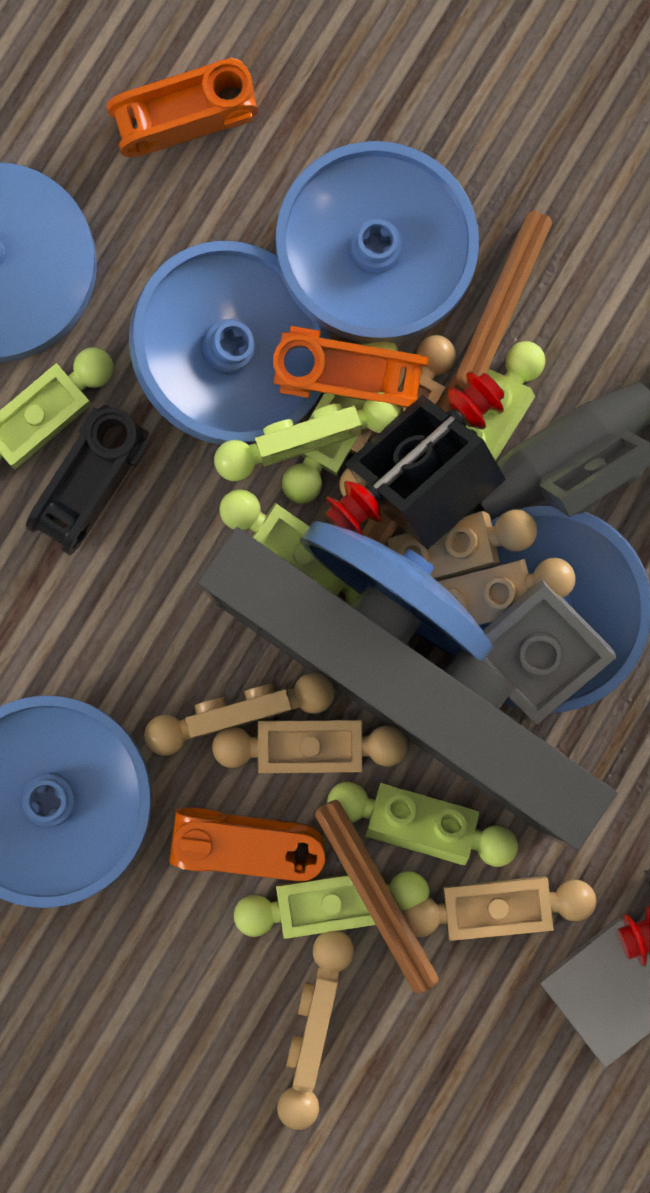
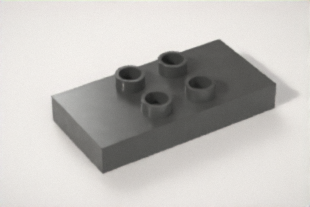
[197,527,618,851]

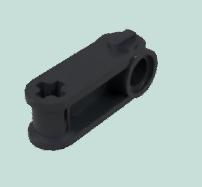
[26,405,151,555]

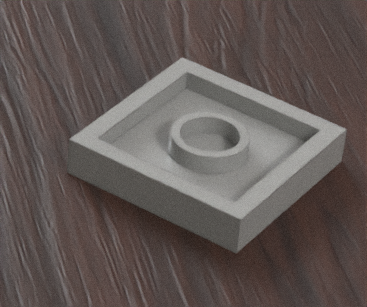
[483,580,616,724]
[538,917,650,1068]

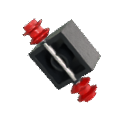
[325,372,506,550]

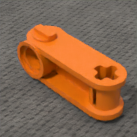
[106,57,258,157]
[273,326,429,408]
[169,807,325,881]

